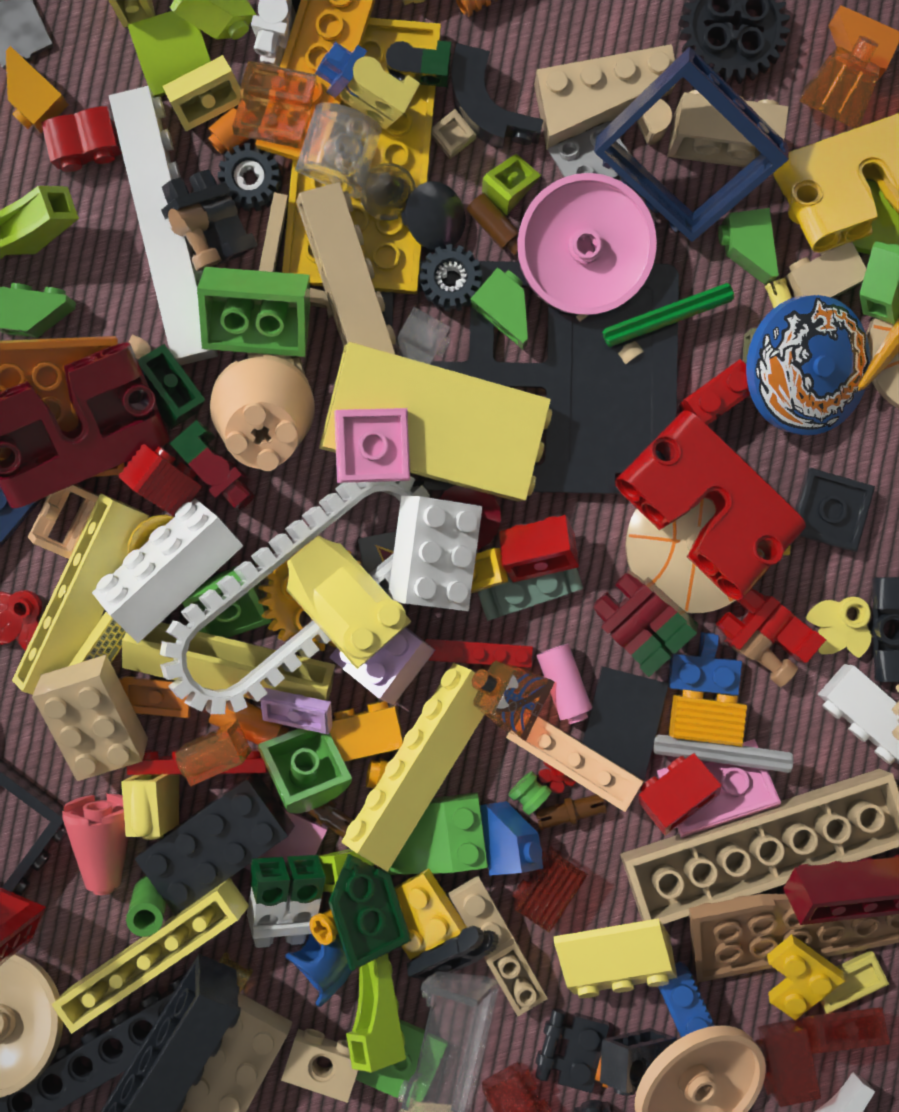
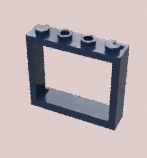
[594,47,789,242]

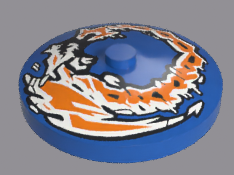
[746,295,871,435]

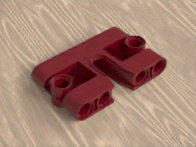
[0,342,170,508]

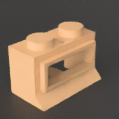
[28,484,99,559]

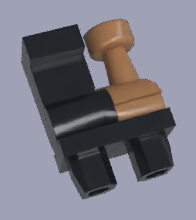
[161,169,258,271]

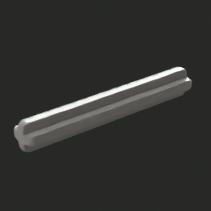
[654,734,794,773]

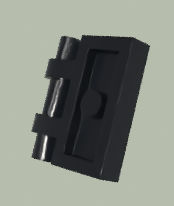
[535,1008,610,1093]

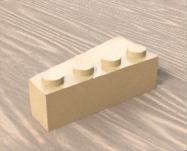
[534,44,675,150]

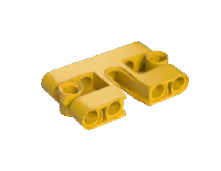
[773,113,899,253]

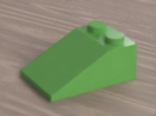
[385,792,488,875]

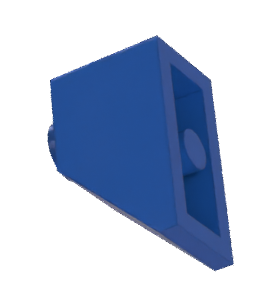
[480,801,543,876]

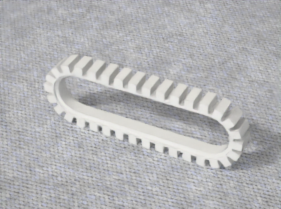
[160,476,430,714]

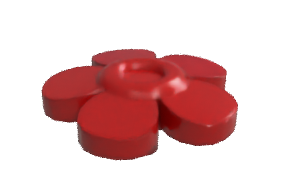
[538,761,576,794]

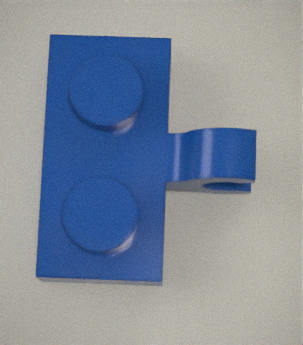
[668,632,742,695]

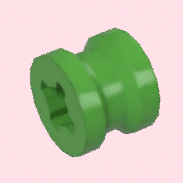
[508,771,552,815]

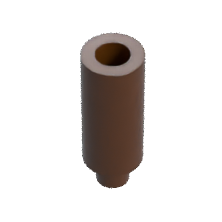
[466,193,519,256]

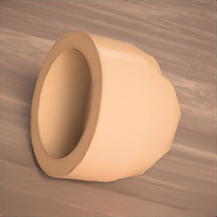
[129,334,151,360]

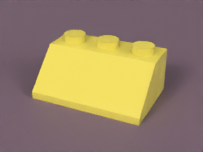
[554,919,677,998]

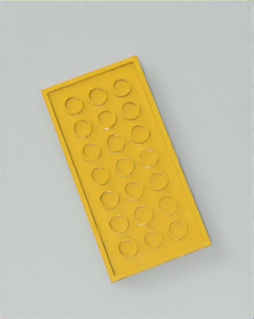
[282,18,441,294]

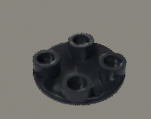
[401,181,466,252]

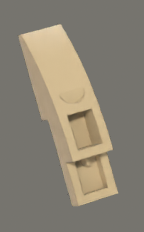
[448,876,548,1016]

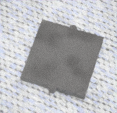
[0,0,54,69]

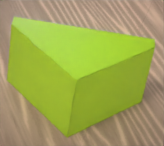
[482,154,541,215]

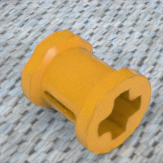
[310,909,339,945]

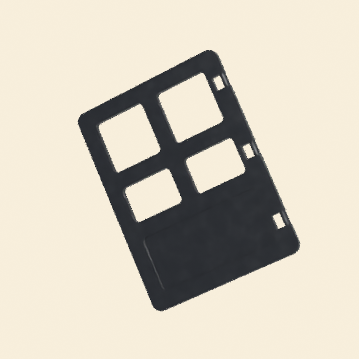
[375,260,679,494]

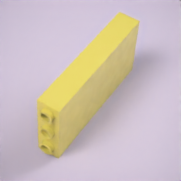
[319,342,552,501]

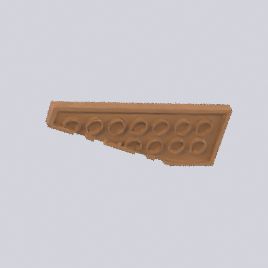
[689,894,899,983]

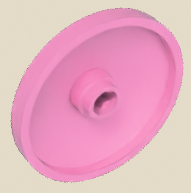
[517,173,657,315]

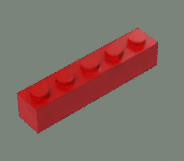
[425,639,533,668]

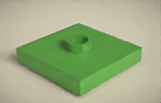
[356,1019,447,1108]

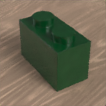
[138,344,205,429]

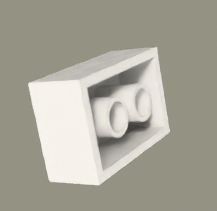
[388,496,482,611]

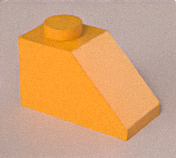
[6,46,69,134]

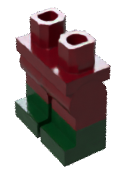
[170,420,256,510]
[593,570,698,677]

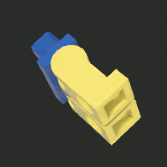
[315,42,420,129]

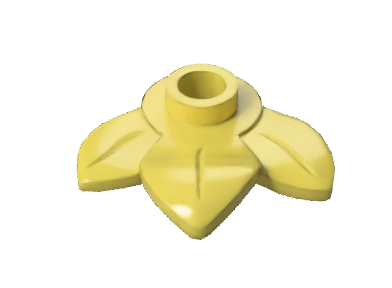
[806,597,872,658]

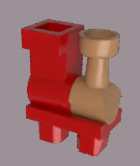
[716,589,827,687]

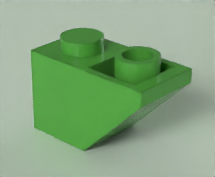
[859,241,899,324]
[0,283,76,338]

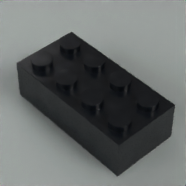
[135,773,295,916]

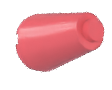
[62,794,129,895]

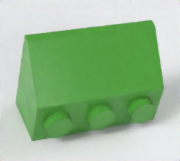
[197,267,310,357]

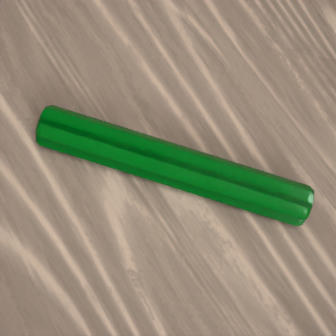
[602,283,735,347]

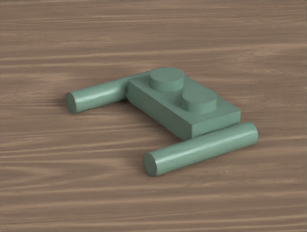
[476,552,584,621]

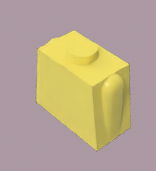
[121,774,180,840]

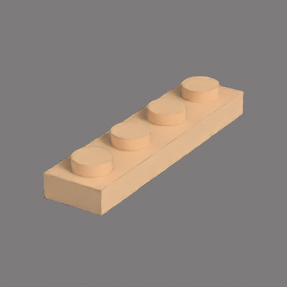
[506,708,644,812]

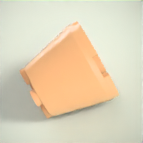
[210,355,315,471]

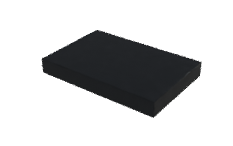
[582,666,669,784]

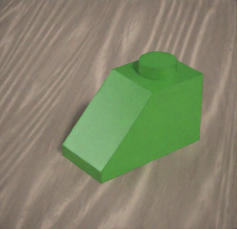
[718,208,779,285]
[471,268,528,350]

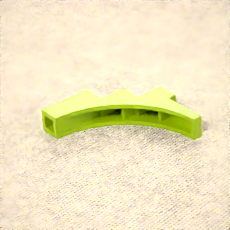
[0,186,79,260]

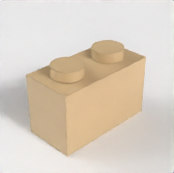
[784,242,866,298]

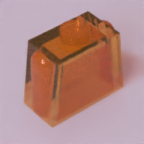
[175,720,252,786]

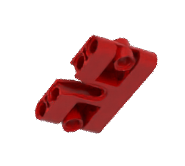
[615,411,806,601]

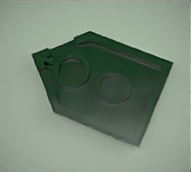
[329,854,411,971]

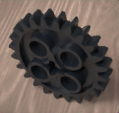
[678,0,790,84]

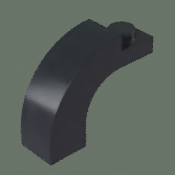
[452,43,544,149]

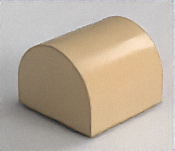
[637,99,672,146]

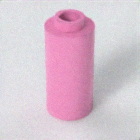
[537,643,592,724]

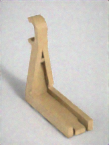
[259,192,333,318]

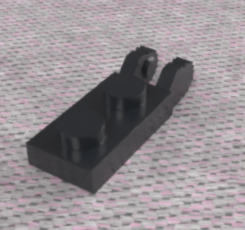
[407,925,499,982]

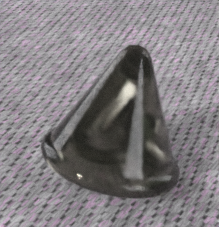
[359,163,416,221]

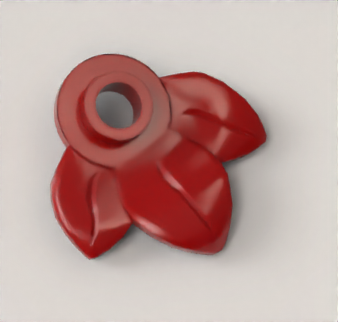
[0,590,42,651]

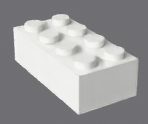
[92,498,243,643]

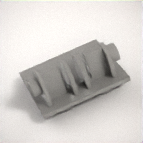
[548,121,628,181]

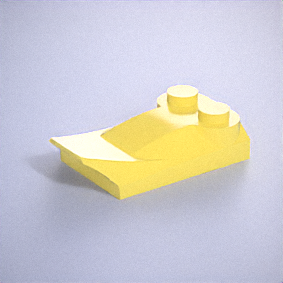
[286,536,412,670]

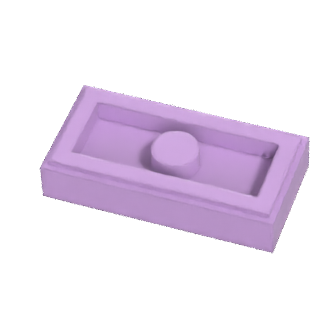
[260,688,333,734]

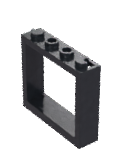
[0,759,67,896]

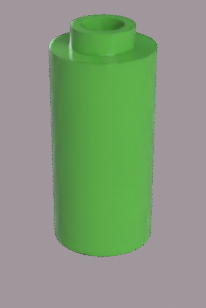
[126,876,166,937]

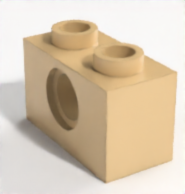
[281,1029,358,1103]

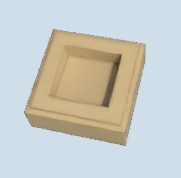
[431,109,476,159]

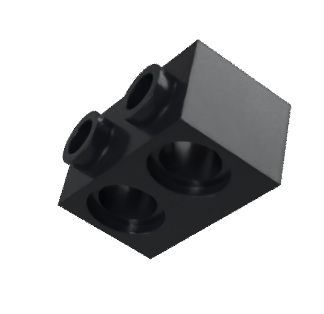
[600,1028,676,1095]

